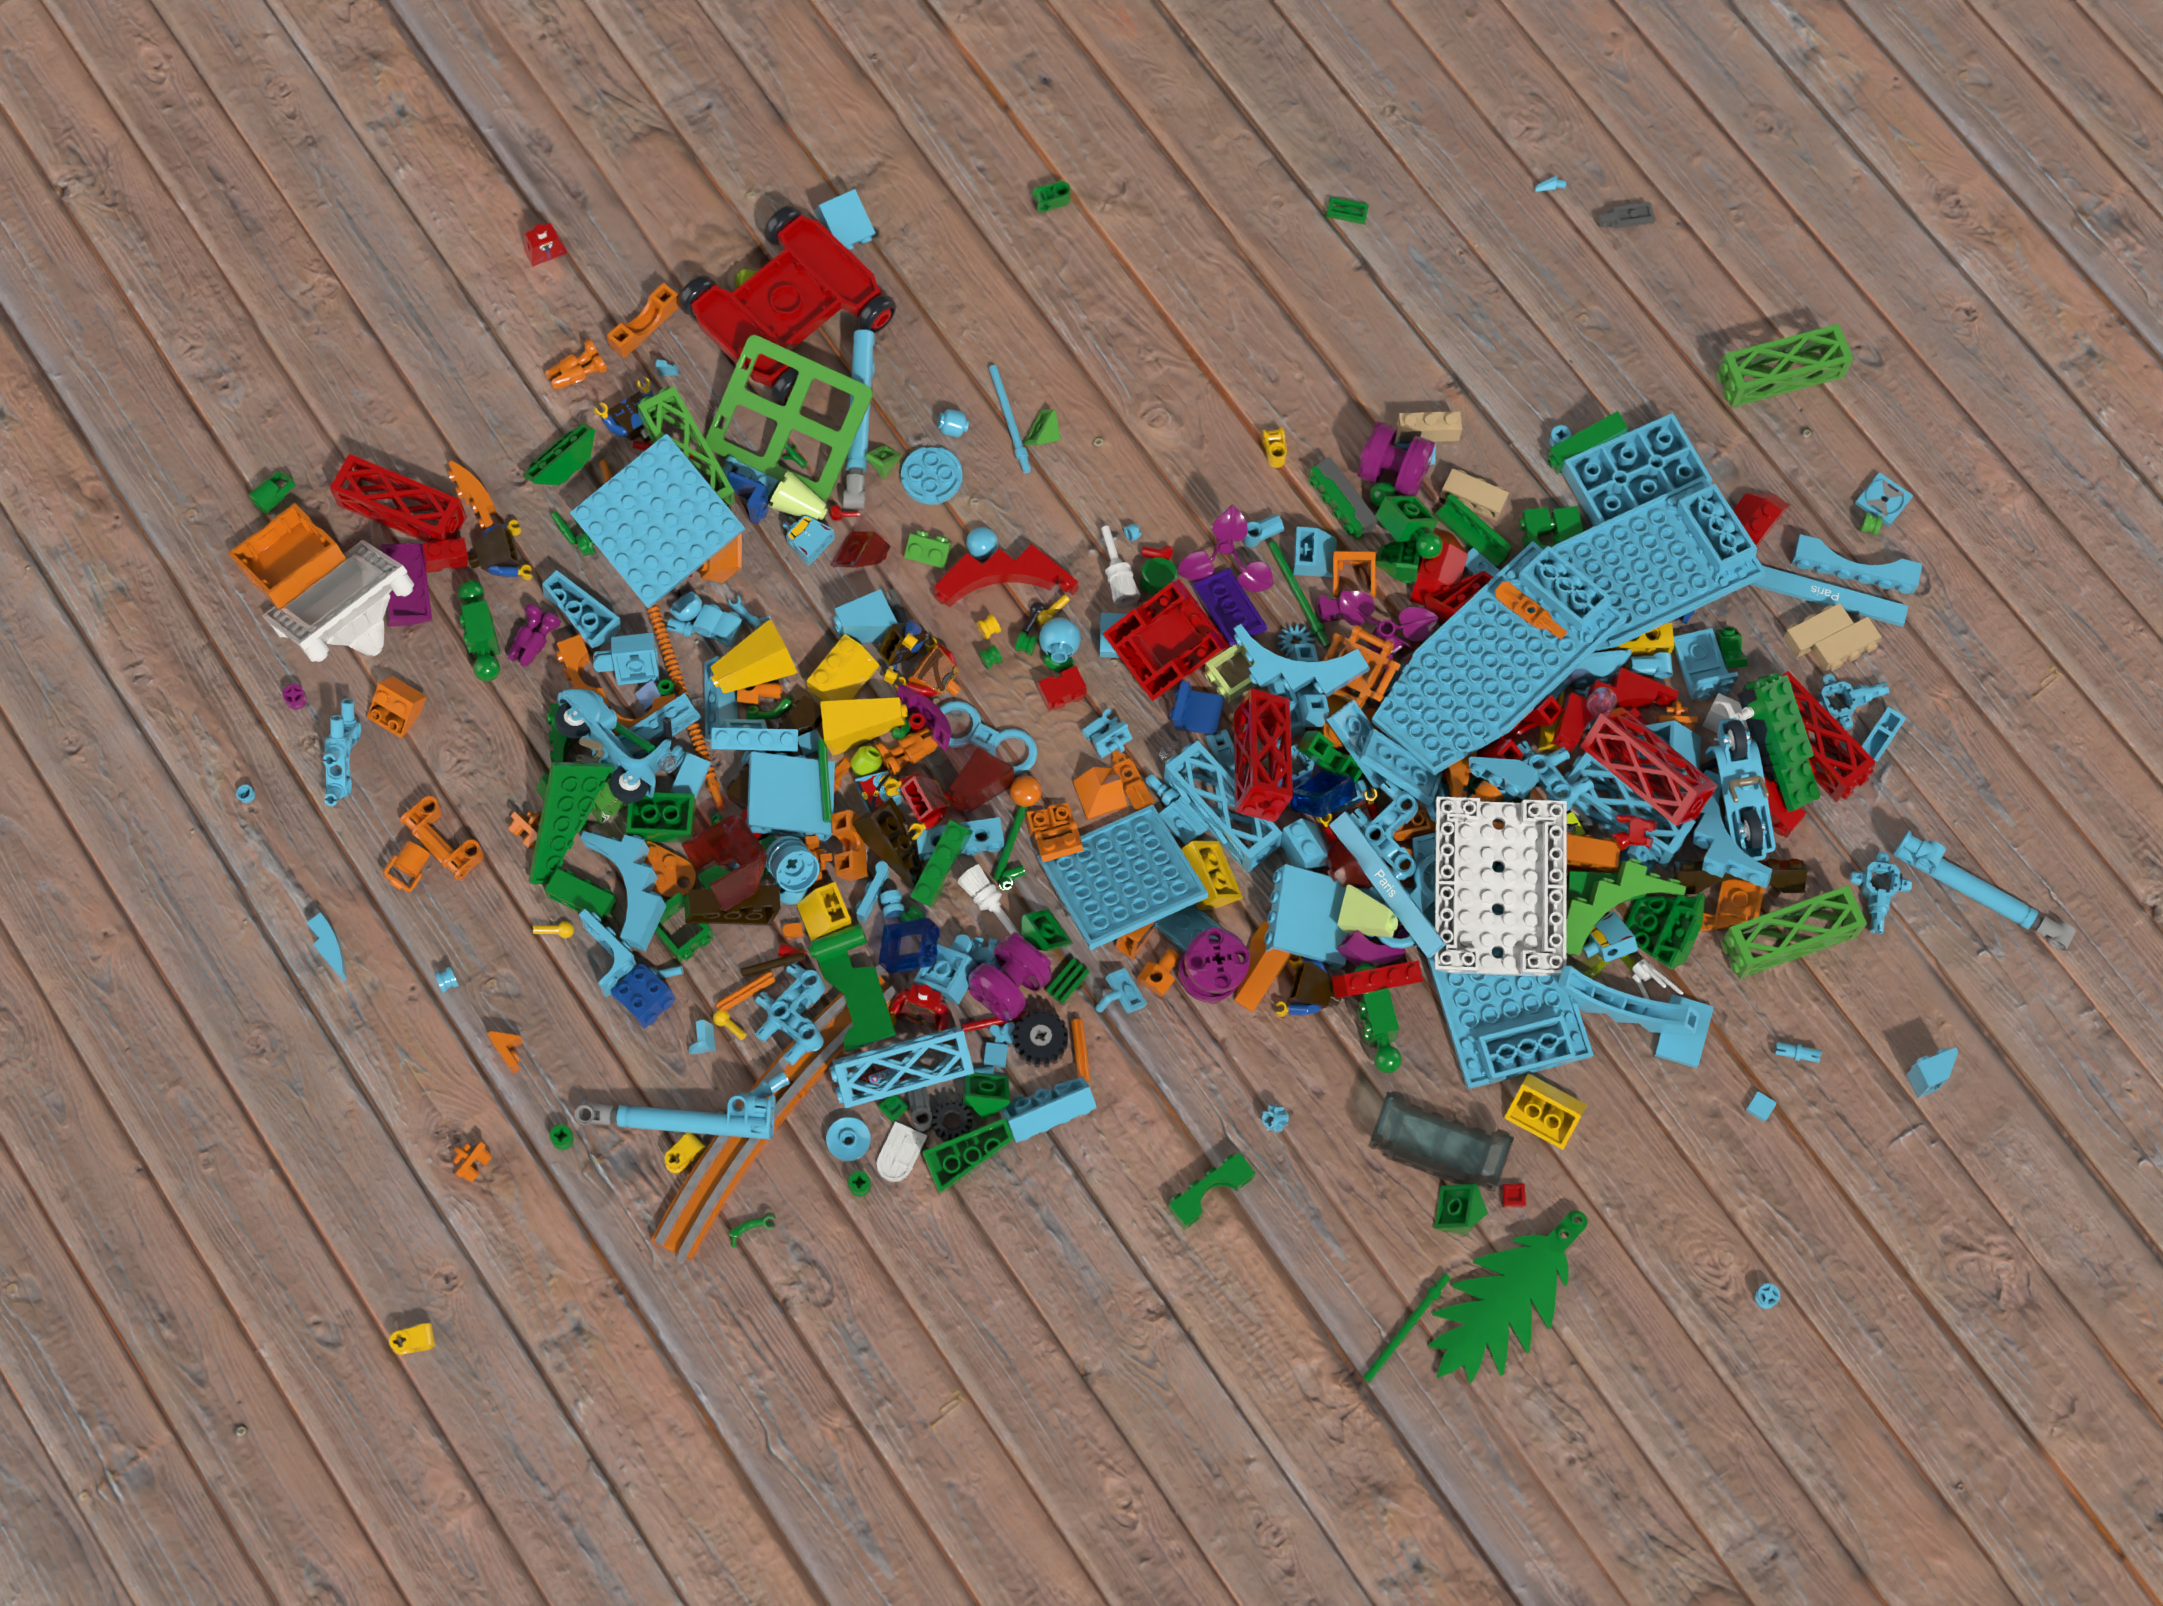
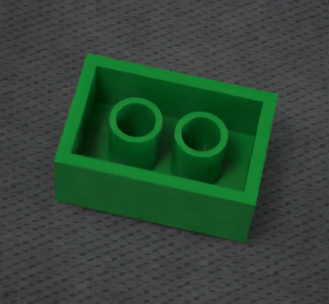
[626,792,697,843]

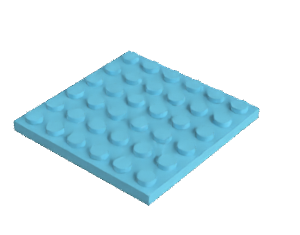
[570,434,746,609]
[1037,805,1208,950]

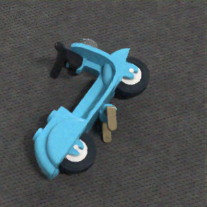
[555,689,678,803]
[1700,718,1776,861]

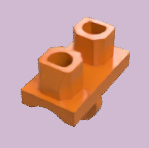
[1656,701,1698,731]
[508,811,542,849]
[452,1142,493,1183]

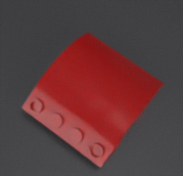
[1103,579,1229,701]

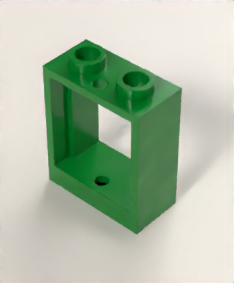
[654,892,713,963]

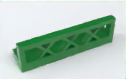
[1435,493,1512,568]

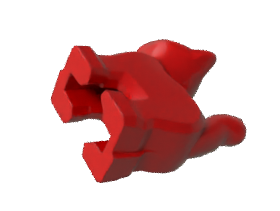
[1612,814,1657,850]

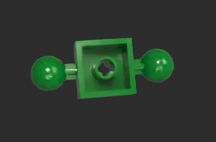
[1370,482,1443,559]
[457,580,501,682]
[1353,963,1402,1074]

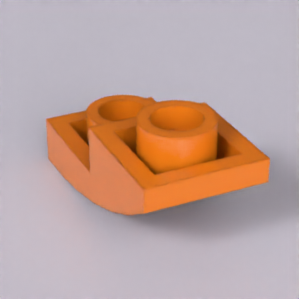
[1025,803,1073,835]

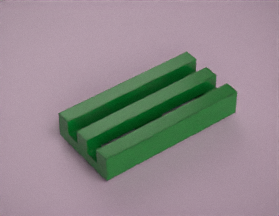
[1326,197,1369,225]
[1046,958,1090,1005]

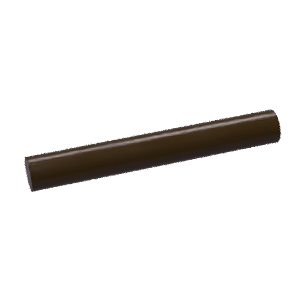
[741,952,805,976]

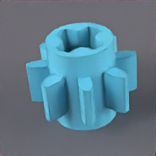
[1262,1104,1289,1133]

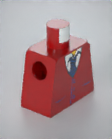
[524,223,568,267]

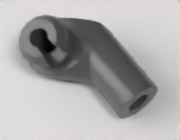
[1567,804,1593,833]

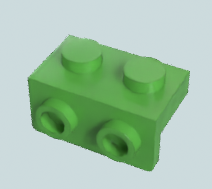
[904,530,953,569]

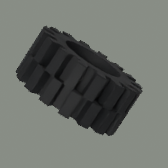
[932,1100,972,1141]

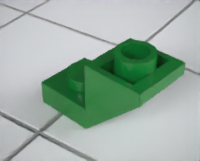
[1716,627,1748,669]

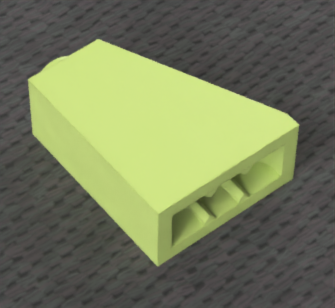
[1337,885,1398,938]

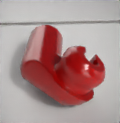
[1142,545,1173,560]

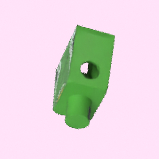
[591,778,629,824]

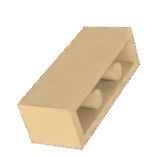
[1397,411,1462,443]
[1440,468,1509,521]
[1783,603,1854,659]
[1811,617,1881,672]

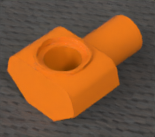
[737,683,782,705]
[1136,948,1180,997]

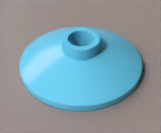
[826,1117,871,1161]

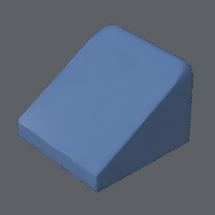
[635,680,662,712]

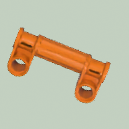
[400,796,484,881]

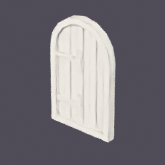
[877,1122,928,1182]

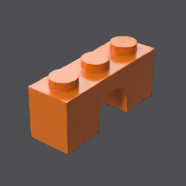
[831,810,868,882]

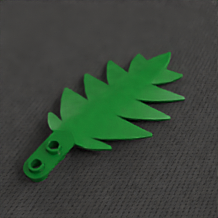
[1428,1210,1588,1383]

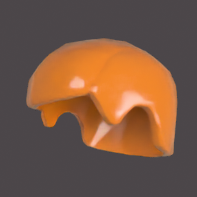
[1010,775,1042,807]

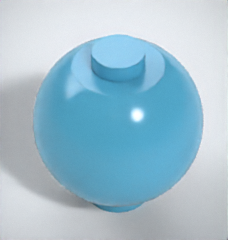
[1039,617,1081,663]

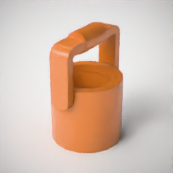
[382,841,430,892]

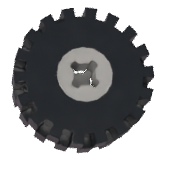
[1014,1009,1068,1068]

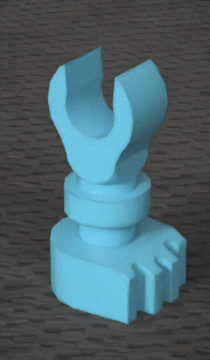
[1145,773,1179,807]

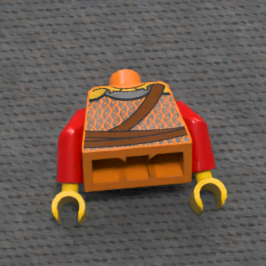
[895,638,962,697]

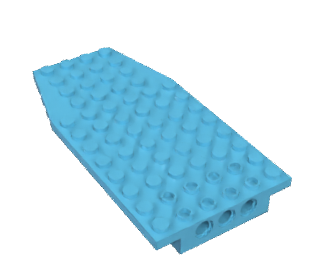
[1552,476,1766,651]
[1372,541,1626,775]
[1412,819,1594,1090]

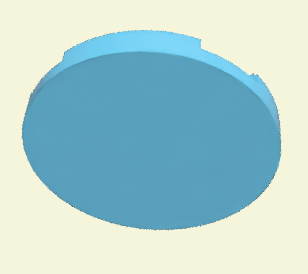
[901,447,962,505]

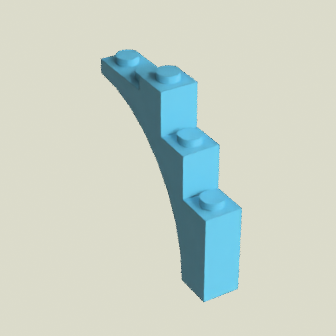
[1234,624,1371,697]
[1693,770,1772,888]
[580,831,666,951]
[1558,966,1700,1034]

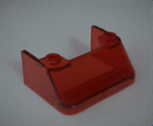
[681,815,768,911]

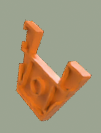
[1700,852,1765,931]

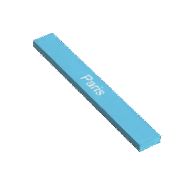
[1749,566,1908,627]
[1329,812,1446,958]

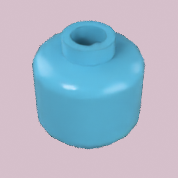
[937,409,969,438]

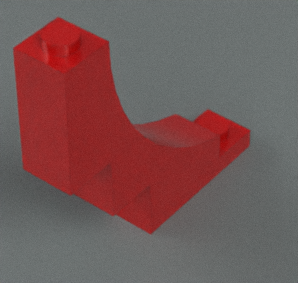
[934,544,1079,608]
[1552,667,1679,751]

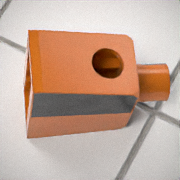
[1115,921,1156,960]

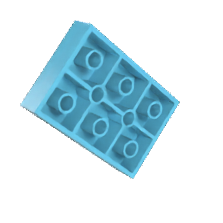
[1561,413,1713,527]

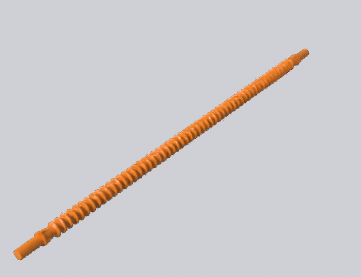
[599,460,725,809]

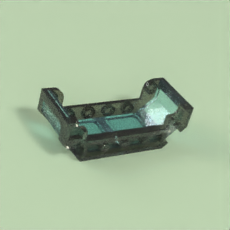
[1368,1091,1514,1192]

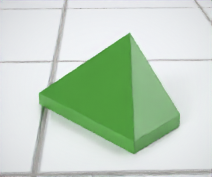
[1023,409,1060,446]
[866,445,901,480]

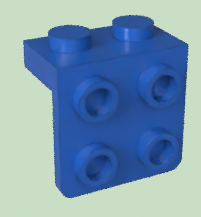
[727,472,769,525]
[1170,681,1225,735]
[611,964,676,1029]

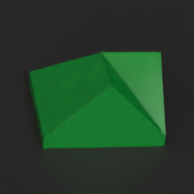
[1021,909,1073,951]
[962,1072,1010,1120]
[1434,1184,1488,1236]

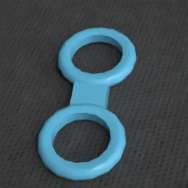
[932,701,1038,776]
[1377,854,1436,949]

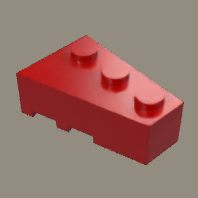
[1424,571,1494,623]

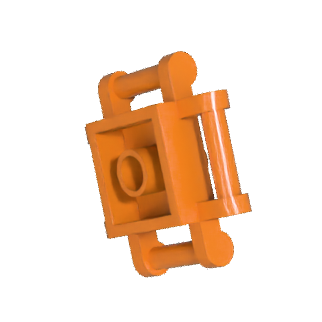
[1323,625,1401,709]

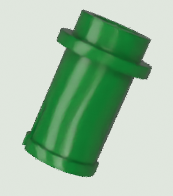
[657,679,675,696]

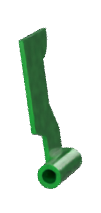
[808,923,896,1053]

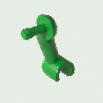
[746,696,793,720]
[728,1212,776,1248]

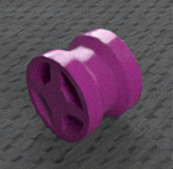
[282,684,307,710]

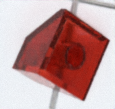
[831,531,891,568]
[1325,837,1372,889]

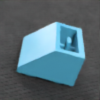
[1293,527,1337,577]
[1906,1047,1958,1098]

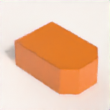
[783,922,803,939]

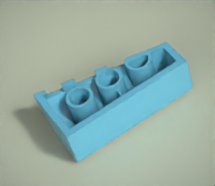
[542,570,621,648]
[1000,1077,1097,1143]

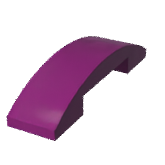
[896,685,951,751]

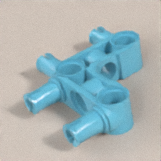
[323,699,361,806]
[1489,741,1594,811]
[1349,779,1418,880]
[754,962,825,1066]

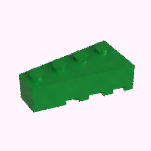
[923,1118,1014,1196]

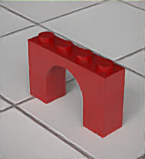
[1477,695,1564,760]

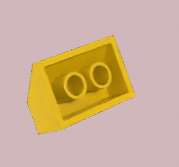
[807,634,880,701]
[1181,841,1243,910]
[1504,1073,1587,1150]

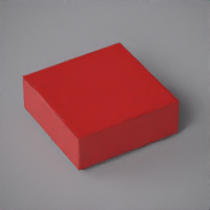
[1502,1184,1526,1207]

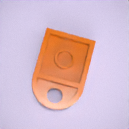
[644,840,697,900]

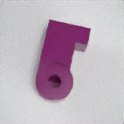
[1316,595,1344,623]

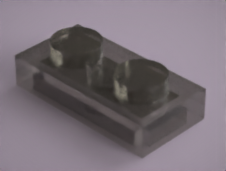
[923,748,963,793]

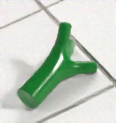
[783,443,808,469]

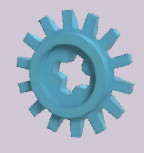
[1277,624,1315,658]

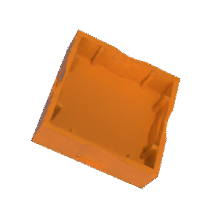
[228,503,346,610]

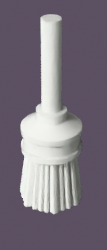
[1101,526,1141,607]
[957,864,1021,935]

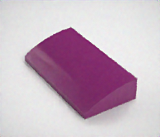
[379,544,432,627]

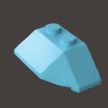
[1568,650,1631,688]

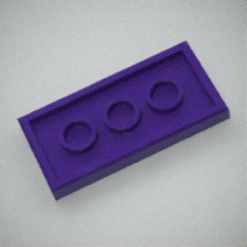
[1192,568,1267,646]

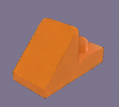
[487,1031,524,1074]

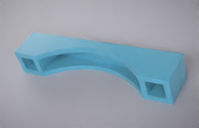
[1791,534,1922,594]

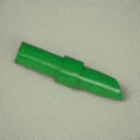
[551,512,577,545]

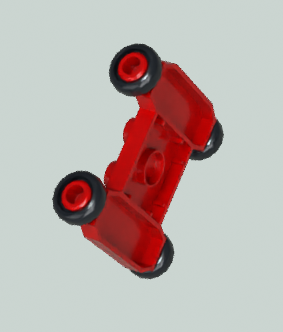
[678,205,897,406]

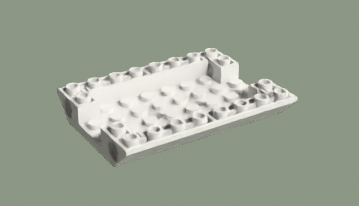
[1434,797,1567,976]

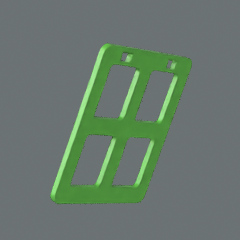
[705,335,873,501]

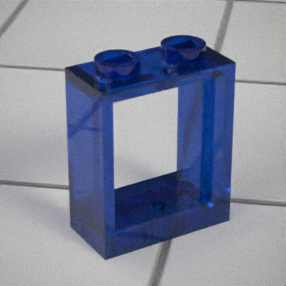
[1290,771,1357,818]
[879,918,940,973]

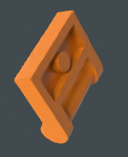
[1034,820,1084,862]

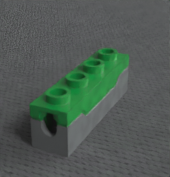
[1308,457,1378,540]

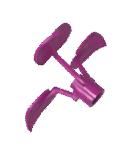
[1177,505,1274,592]
[1339,591,1438,681]

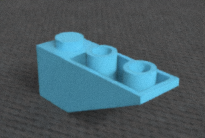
[1469,757,1538,800]

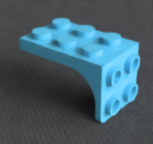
[1674,628,1739,701]
[579,909,637,997]

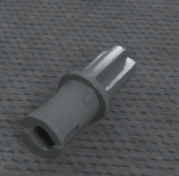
[884,589,910,623]

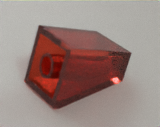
[950,747,1014,813]

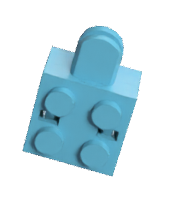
[593,633,660,685]
[914,934,978,1005]

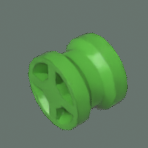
[1860,512,1883,536]

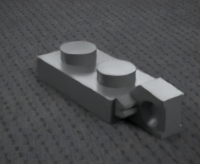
[1597,202,1656,228]

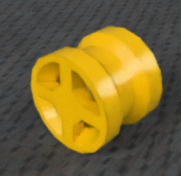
[976,614,1001,640]

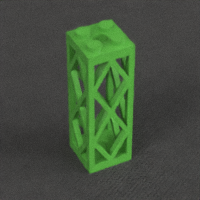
[1716,324,1854,408]
[638,386,735,507]
[1721,885,1867,979]

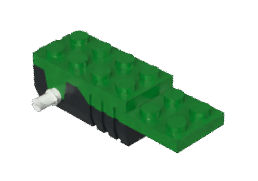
[1735,672,1821,812]

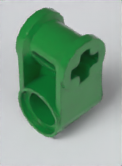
[1032,181,1071,213]

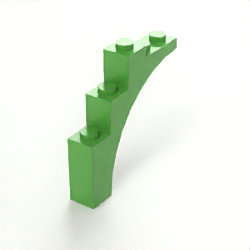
[1566,858,1686,956]

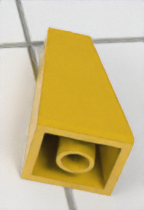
[710,619,798,694]
[820,697,908,756]

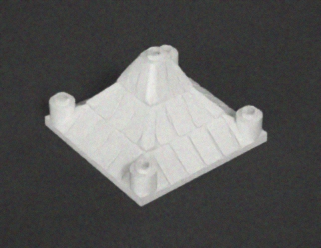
[262,540,414,662]

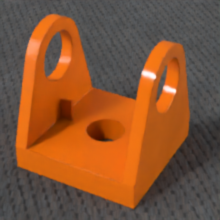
[1333,551,1378,598]

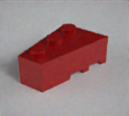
[1764,777,1806,838]

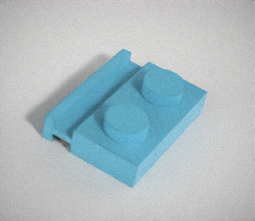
[1159,796,1209,846]

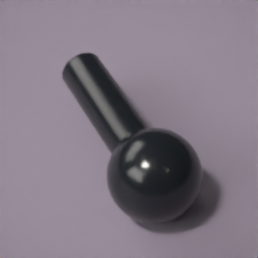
[1021,602,1046,635]

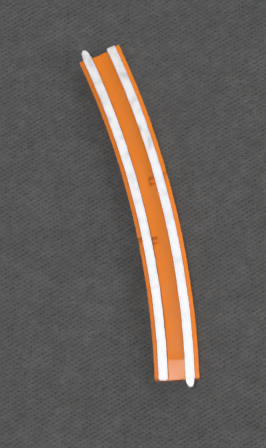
[651,965,898,1264]

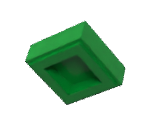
[878,1094,909,1123]

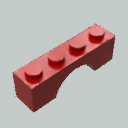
[1331,960,1423,999]

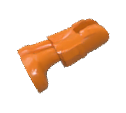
[545,339,608,390]
[875,727,939,777]

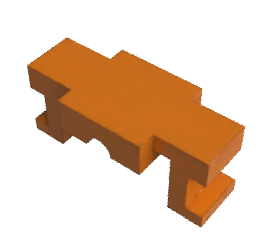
[805,835,833,887]

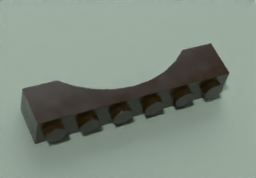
[727,695,822,809]
[1673,858,1807,894]

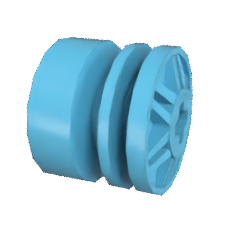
[765,836,819,892]

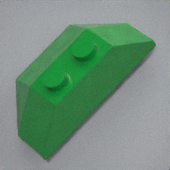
[522,422,596,486]
[1376,540,1420,583]

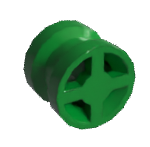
[1015,631,1038,656]
[978,644,1003,670]
[900,905,927,932]
[550,1124,574,1150]
[848,1171,871,1197]

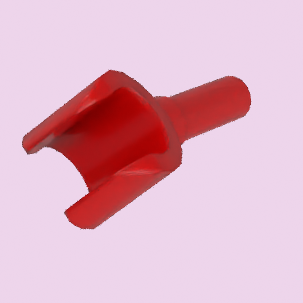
[830,505,860,521]

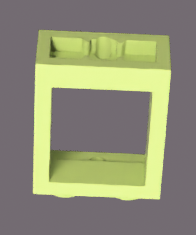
[1204,643,1257,703]

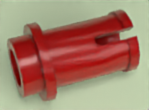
[909,713,926,733]
[778,943,807,964]

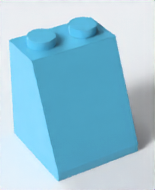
[814,189,875,251]
[833,589,898,643]
[1636,720,1701,775]
[1280,818,1339,873]

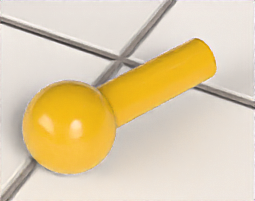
[1036,594,1070,626]
[533,921,574,938]
[713,1010,747,1040]

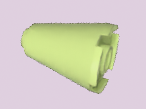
[768,471,828,521]

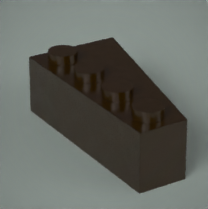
[684,885,781,926]

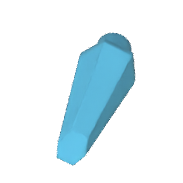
[1535,176,1566,192]

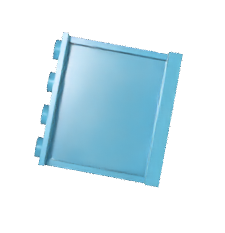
[744,750,835,841]
[1264,864,1356,970]

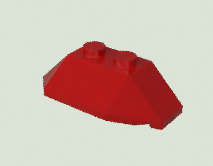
[1733,493,1790,547]
[1410,529,1468,606]

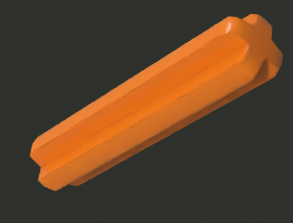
[716,971,775,1011]
[1071,1018,1090,1082]

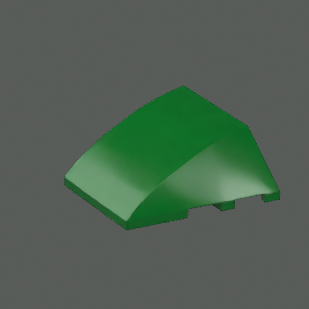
[1625,894,1705,970]

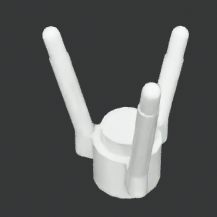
[1632,959,1683,1000]

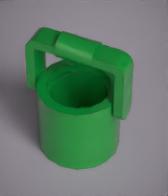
[248,471,296,514]

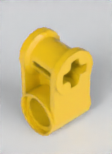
[1262,427,1287,468]
[664,1133,706,1174]
[389,1323,436,1355]

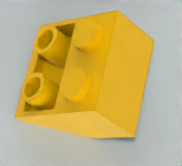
[796,882,852,941]

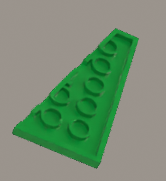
[528,762,615,885]

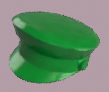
[1140,557,1178,595]

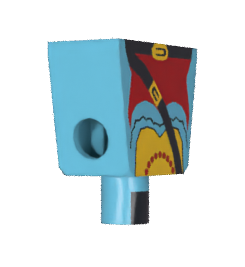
[855,771,905,811]

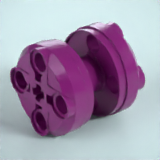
[1357,421,1435,496]
[1178,927,1250,1004]
[968,932,1051,1022]

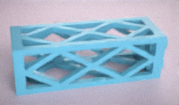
[1164,741,1283,873]
[1560,752,1696,868]
[829,1026,974,1108]

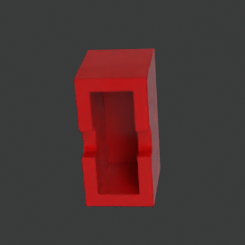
[422,538,468,573]
[1038,666,1087,711]

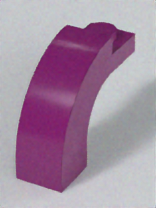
[1336,925,1409,967]

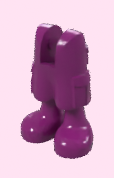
[507,604,561,667]

